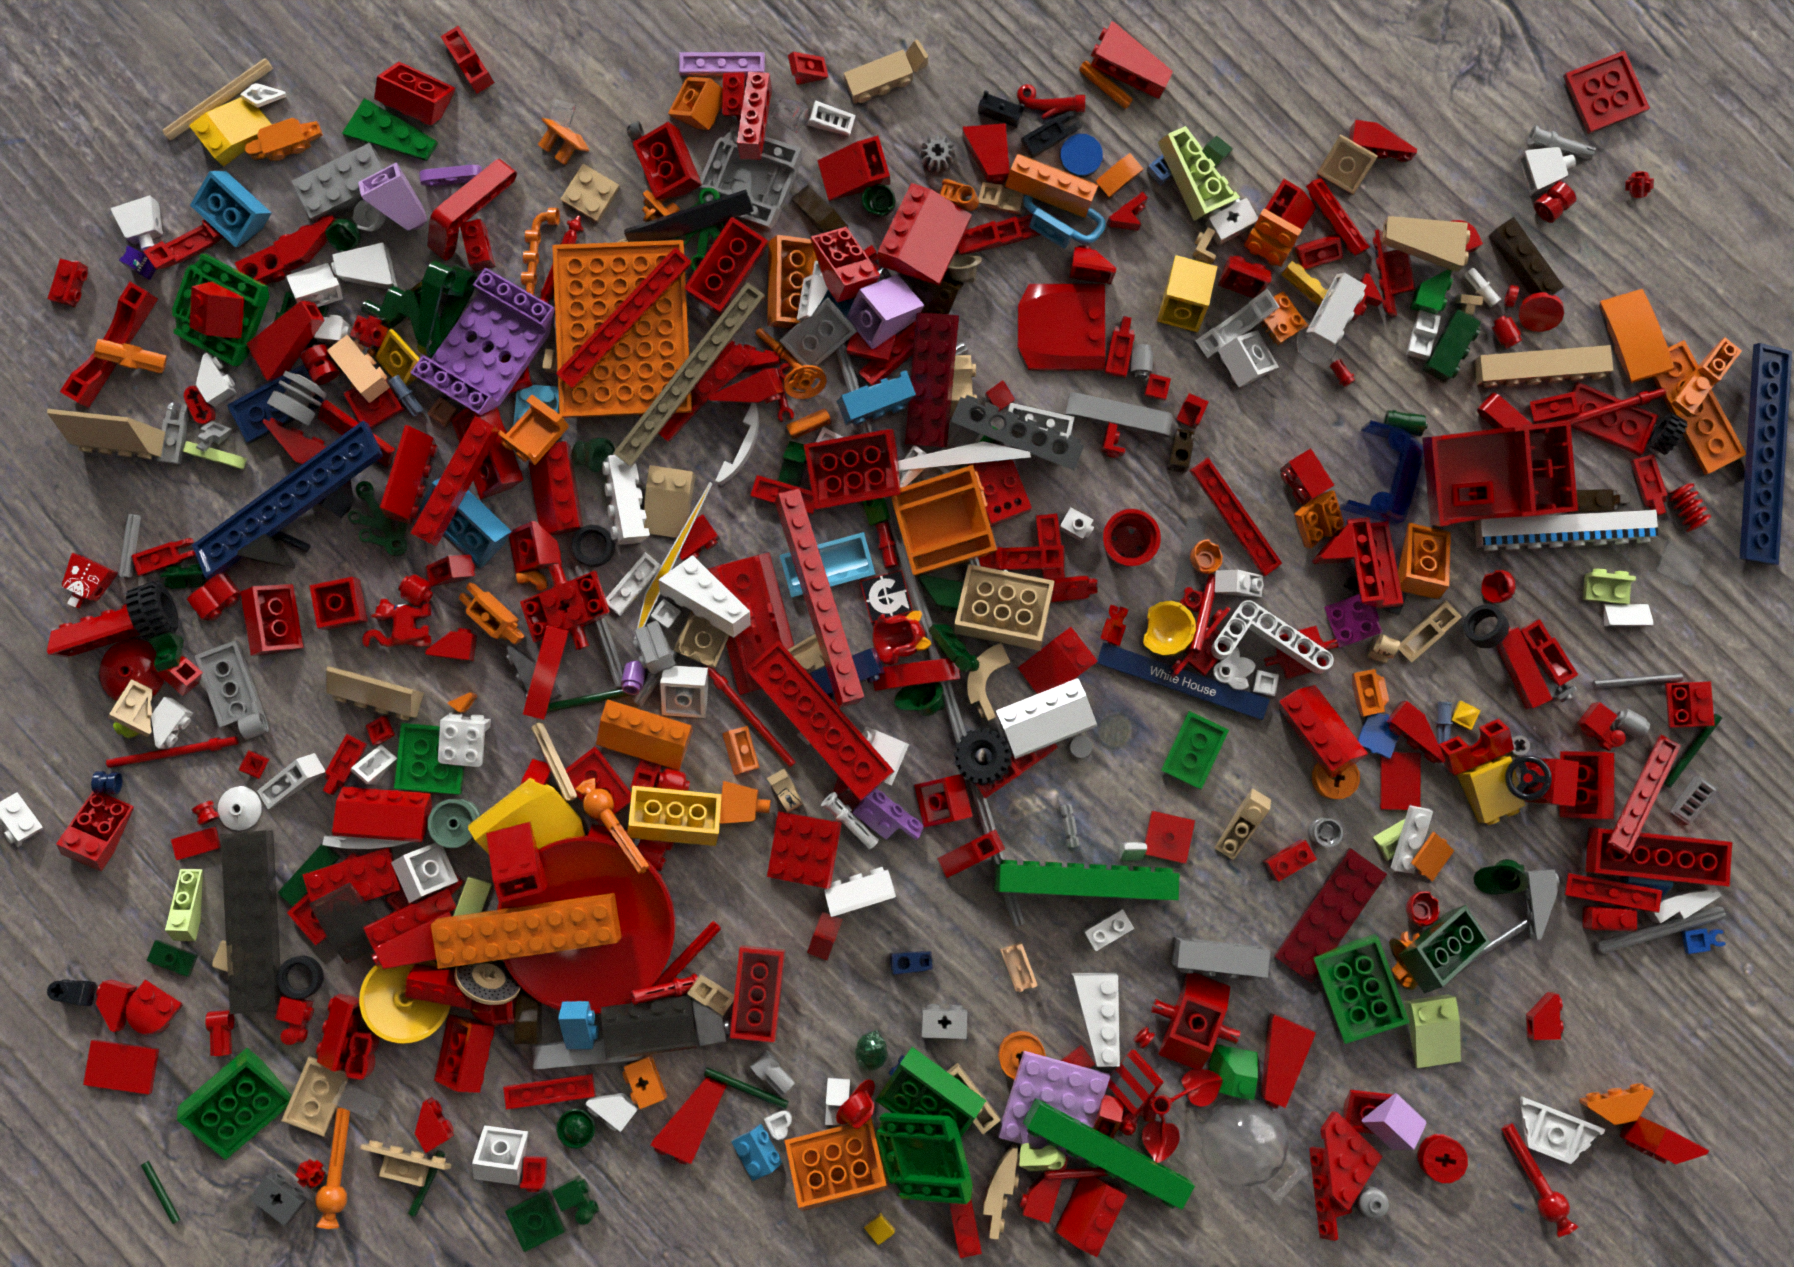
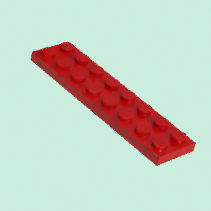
[745,640,895,801]

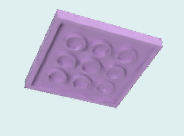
[997,1051,1110,1160]

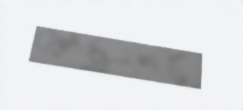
[1172,517,1207,601]

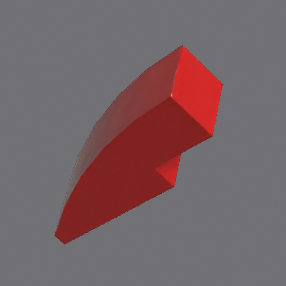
[440,26,495,94]
[1520,619,1578,687]

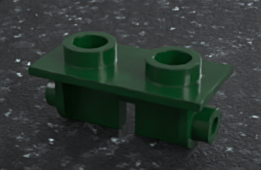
[160,564,209,589]

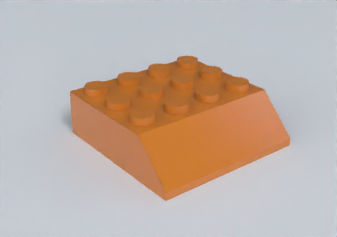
[891,465,997,577]

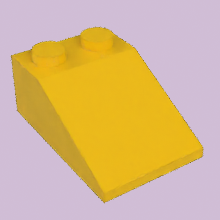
[189,97,272,167]

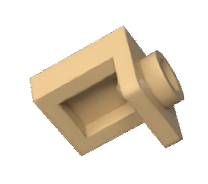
[1193,227,1216,265]

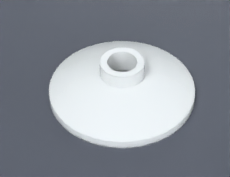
[218,787,262,831]

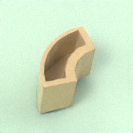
[950,355,977,417]

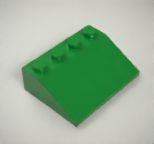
[1314,934,1410,1044]
[875,1047,986,1137]
[177,1048,292,1160]

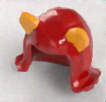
[872,611,932,665]

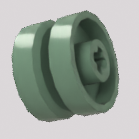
[428,799,482,848]

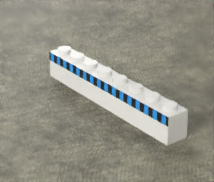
[1474,510,1659,551]

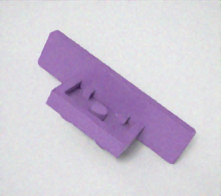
[848,787,923,840]

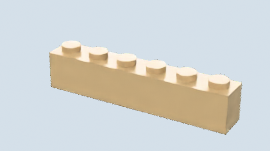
[1474,345,1613,388]

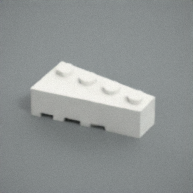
[602,455,650,545]
[659,555,751,638]
[1071,973,1120,1067]

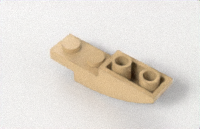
[982,1144,1020,1240]

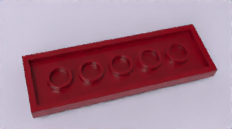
[905,313,959,448]
[1274,848,1387,983]

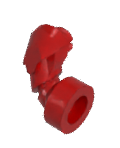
[1118,1099,1157,1136]

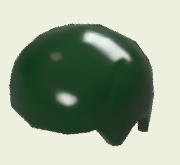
[861,184,896,217]
[325,219,361,252]

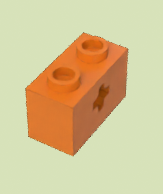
[622,1054,667,1109]

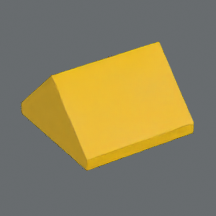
[375,329,420,386]

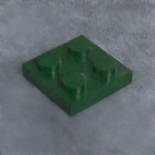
[505,1190,566,1252]

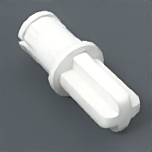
[1464,268,1501,308]

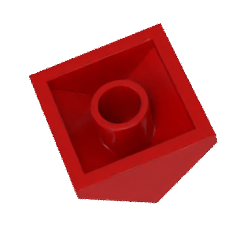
[1311,523,1355,564]

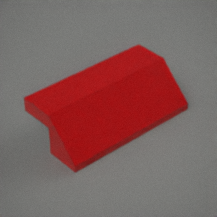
[1347,517,1403,608]

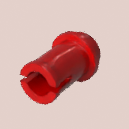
[1329,358,1355,388]

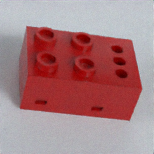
[967,459,1032,527]

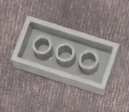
[292,143,385,223]
[1171,937,1270,981]

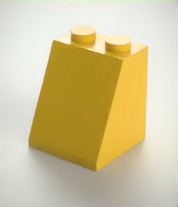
[1157,255,1217,332]
[1457,756,1526,825]

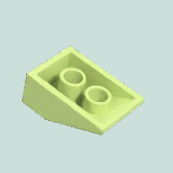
[1404,994,1461,1068]

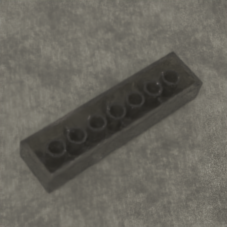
[220,830,282,1014]

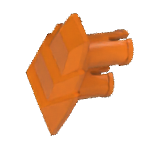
[538,118,589,165]

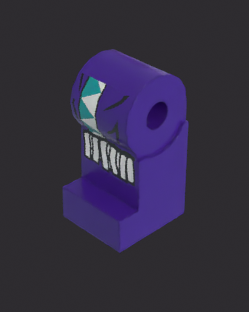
[119,245,156,280]

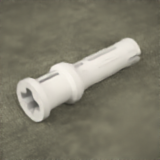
[821,792,879,849]

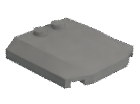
[700,126,803,230]

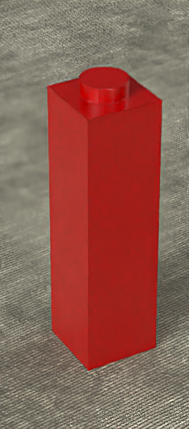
[1496,626,1553,709]

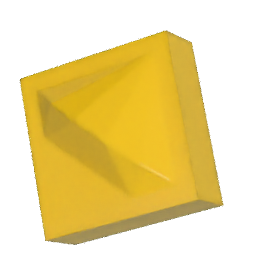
[1451,701,1481,730]

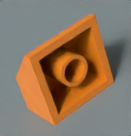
[668,77,723,130]

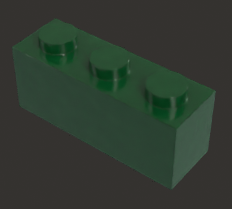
[1422,309,1481,382]

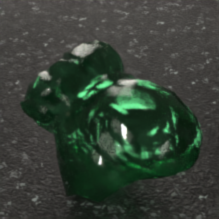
[572,438,615,472]
[854,1029,888,1071]

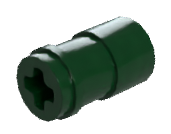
[1383,410,1428,437]

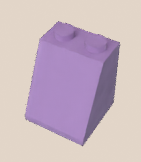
[358,162,428,231]
[847,274,924,349]

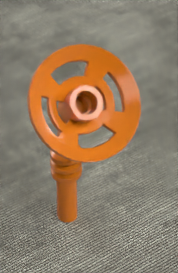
[755,327,827,399]

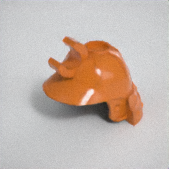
[1389,931,1420,990]

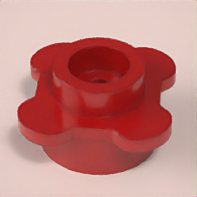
[1180,587,1204,612]

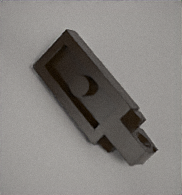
[1567,489,1630,513]

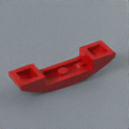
[143,219,224,270]
[979,545,1064,570]
[874,658,961,691]

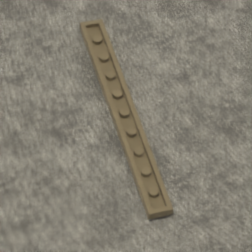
[613,282,765,468]

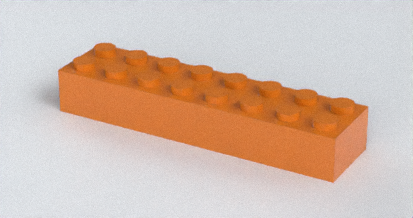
[431,893,621,969]

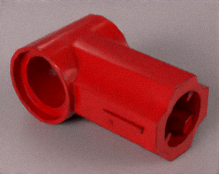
[205,1010,235,1056]

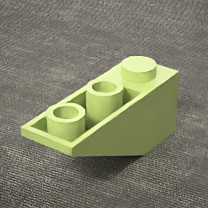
[165,869,203,941]

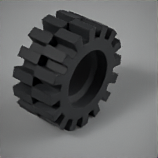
[1648,412,1688,455]

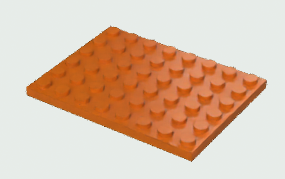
[552,240,692,418]

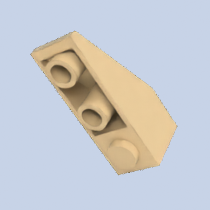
[1215,788,1271,860]

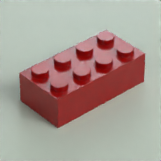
[730,945,786,1043]

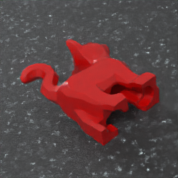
[362,599,432,647]

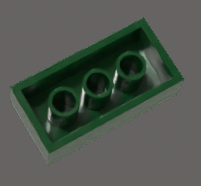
[1399,905,1491,994]

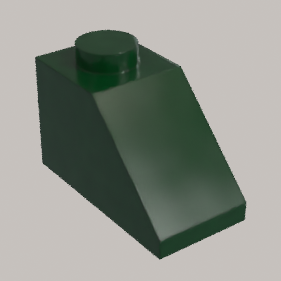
[920,574,964,613]

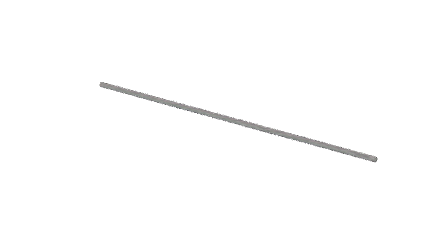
[836,342,1024,927]

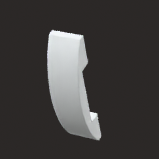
[1195,289,1279,358]
[715,402,759,486]

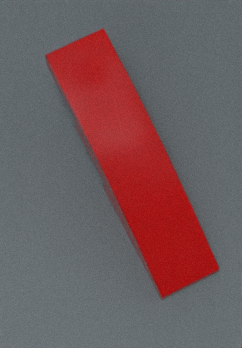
[958,214,1041,255]
[523,625,569,720]
[975,743,1058,799]

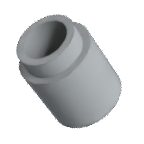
[1131,344,1153,378]
[1614,708,1650,738]

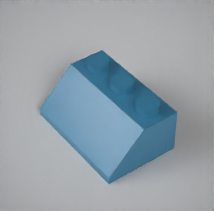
[190,171,272,248]

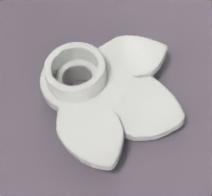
[1213,647,1256,690]

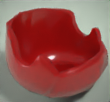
[1481,570,1516,603]
[1406,891,1440,926]

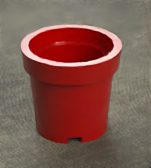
[1103,509,1161,566]

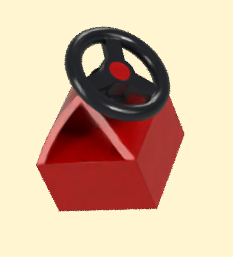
[1505,755,1579,807]

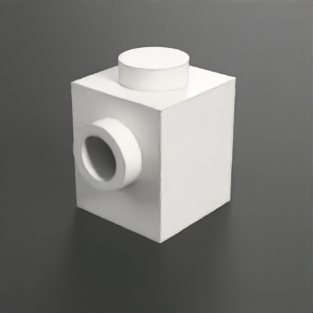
[314,315,351,344]
[1059,507,1094,541]

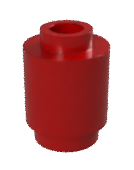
[1492,315,1522,349]

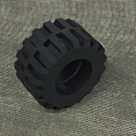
[126,581,178,641]

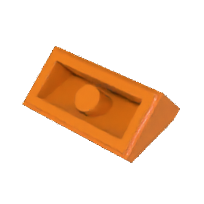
[786,408,831,439]
[723,726,760,775]

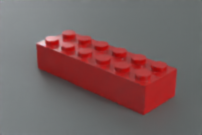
[1585,828,1732,887]

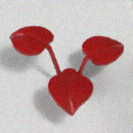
[1117,1064,1223,1163]

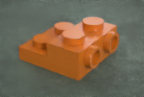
[1244,209,1302,267]

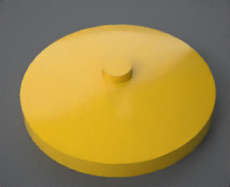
[359,961,450,1044]

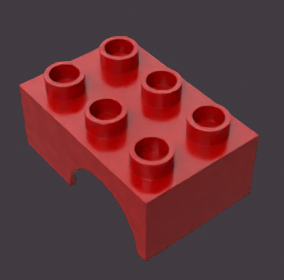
[1422,421,1578,526]

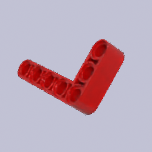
[427,158,517,261]

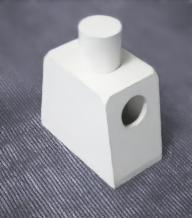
[1518,147,1576,196]
[111,195,163,251]

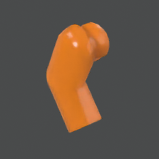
[516,570,548,591]

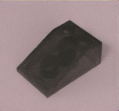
[310,883,379,964]

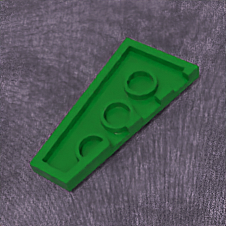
[342,98,438,161]

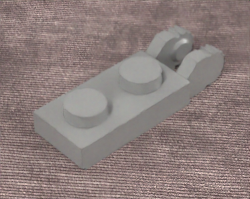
[157,403,190,465]

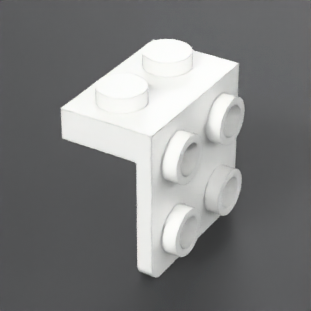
[438,712,491,767]

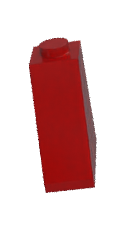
[962,123,1010,184]

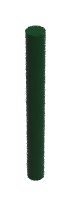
[547,688,630,712]
[1663,713,1723,788]
[704,1067,789,1110]

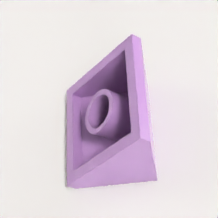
[1362,1093,1426,1150]

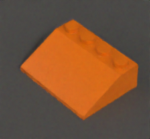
[785,1118,889,1211]

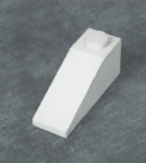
[257,753,325,809]

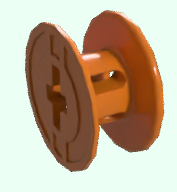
[1312,762,1360,799]

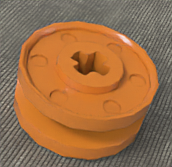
[998,1031,1046,1080]

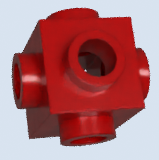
[350,315,388,349]

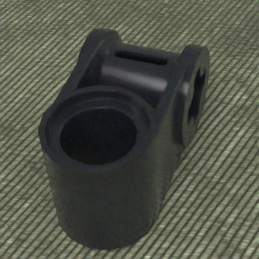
[47,979,97,1006]

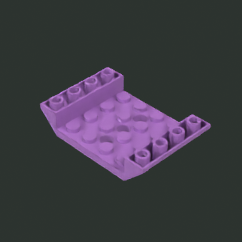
[410,268,555,415]

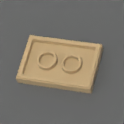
[281,1056,349,1137]

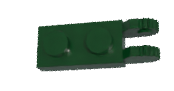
[929,624,980,672]

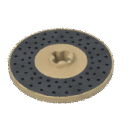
[454,960,521,1005]

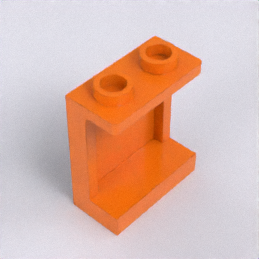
[497,395,569,465]

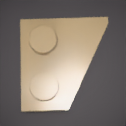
[108,679,152,737]

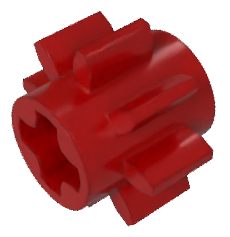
[1625,171,1654,198]
[295,1159,326,1189]

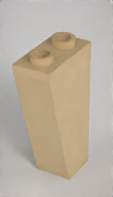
[1382,216,1470,272]

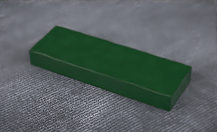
[277,843,340,906]

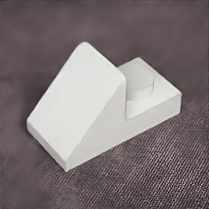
[825,1078,850,1126]

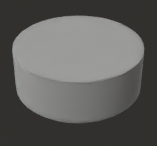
[1070,736,1092,758]

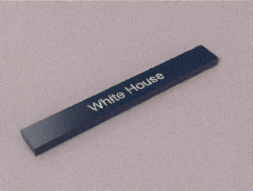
[1096,642,1270,720]

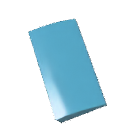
[780,532,875,597]

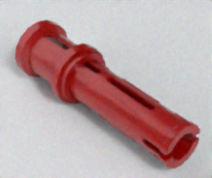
[630,974,698,1005]

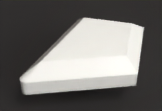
[240,83,286,108]

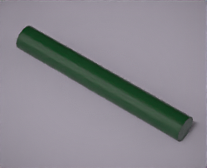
[408,1150,445,1217]
[140,1161,181,1224]

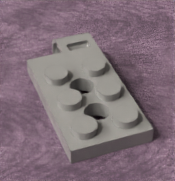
[195,640,269,740]

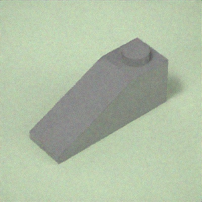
[1524,869,1559,940]

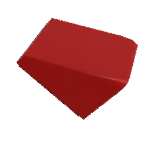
[985,380,1015,412]

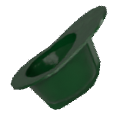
[894,683,944,716]
[1473,859,1528,895]

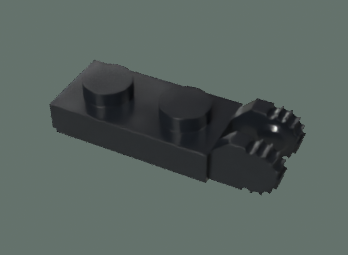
[1021,111,1082,158]

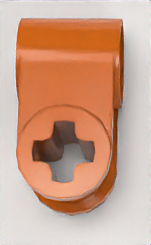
[940,179,979,212]

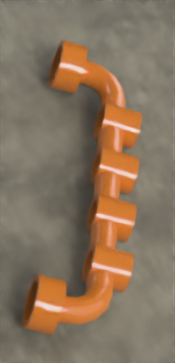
[521,208,560,296]

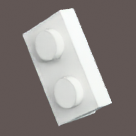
[0,793,43,847]

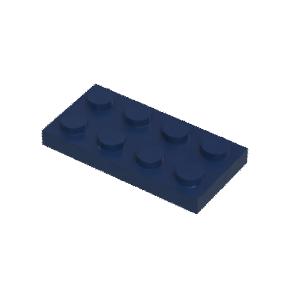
[227,364,325,444]

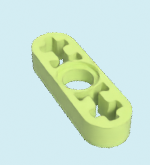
[183,441,247,469]

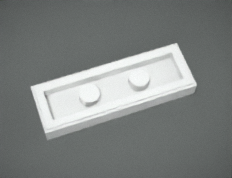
[606,552,661,616]

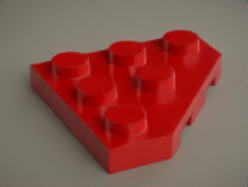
[1320,1112,1383,1211]

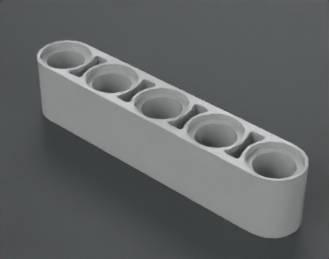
[1065,393,1173,437]
[532,1035,642,1069]

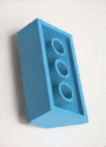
[419,478,512,568]

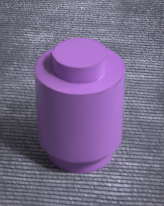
[621,661,646,695]

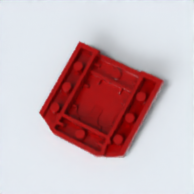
[1017,284,1105,371]

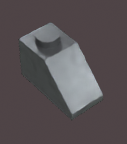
[692,999,731,1046]

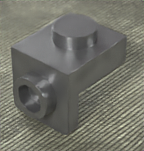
[1542,674,1577,703]

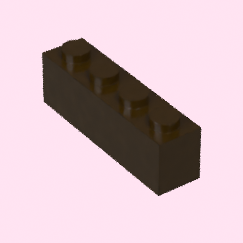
[1488,217,1564,296]

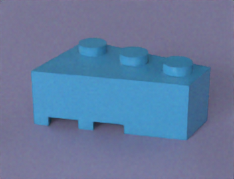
[836,370,916,426]

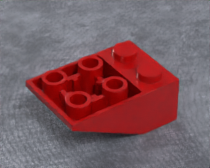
[817,135,890,201]
[810,227,880,303]
[56,791,134,872]
[486,822,548,903]

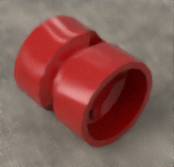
[1533,181,1577,223]
[300,344,340,385]

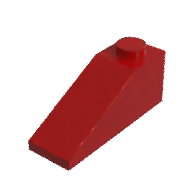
[1019,1155,1069,1223]

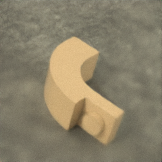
[967,643,1010,721]

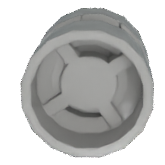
[1308,818,1343,847]

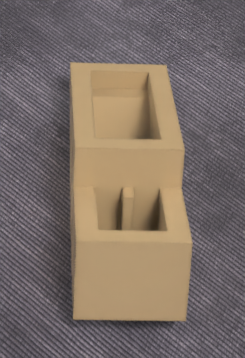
[1398,599,1462,663]

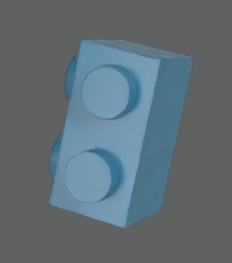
[558,1001,599,1049]

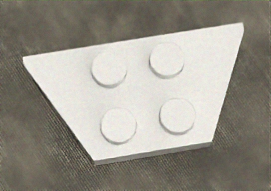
[1520,1096,1605,1164]

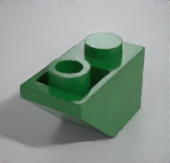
[1410,269,1453,315]

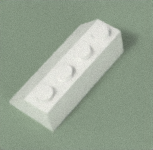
[996,678,1097,759]

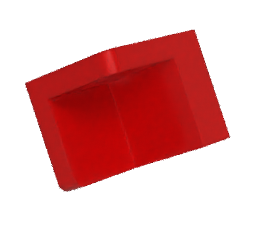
[1176,393,1209,429]

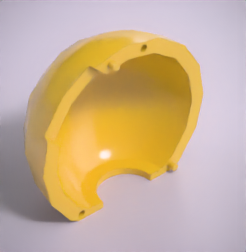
[1143,601,1196,656]

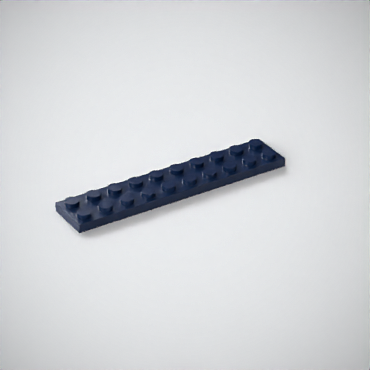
[1739,343,1792,565]
[192,421,383,580]

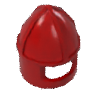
[470,996,517,1026]

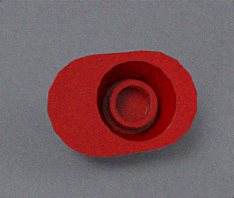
[836,1079,875,1129]

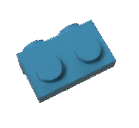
[731,1124,782,1181]

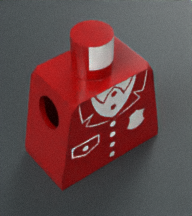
[62,553,118,609]

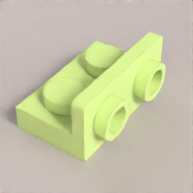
[1583,569,1636,604]

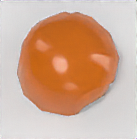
[1190,539,1223,574]

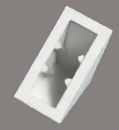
[351,745,397,785]

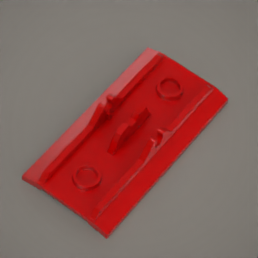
[707,552,794,695]

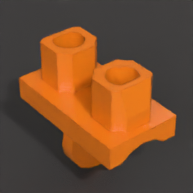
[642,190,680,223]

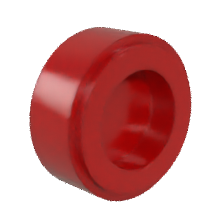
[1504,285,1519,308]

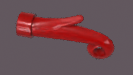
[1017,84,1085,119]

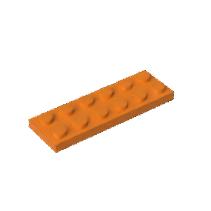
[1652,340,1746,475]

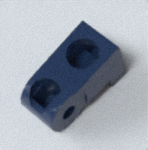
[890,951,933,974]

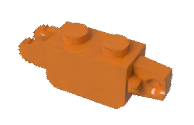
[245,118,323,161]
[459,582,525,644]

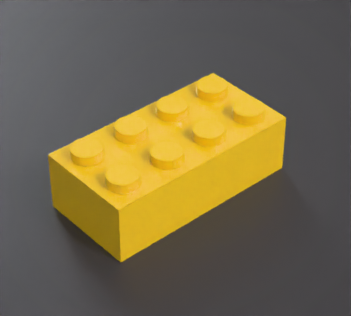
[627,786,722,846]

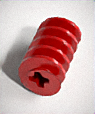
[1667,483,1712,533]

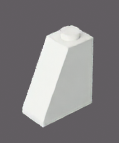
[331,243,397,289]

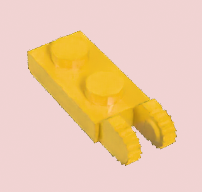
[1281,261,1328,306]

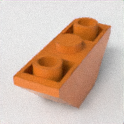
[1579,1083,1654,1125]

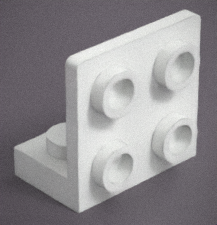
[287,263,343,307]

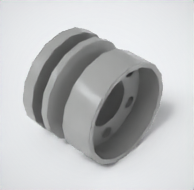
[267,371,327,426]

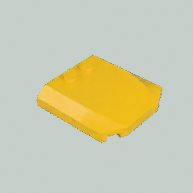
[468,778,585,855]

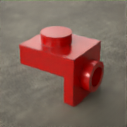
[520,1156,547,1192]

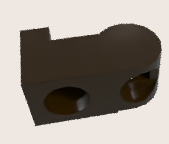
[1167,428,1194,473]

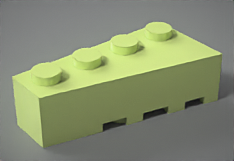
[1157,126,1240,221]

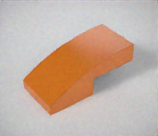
[1096,153,1144,198]

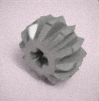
[919,134,956,173]

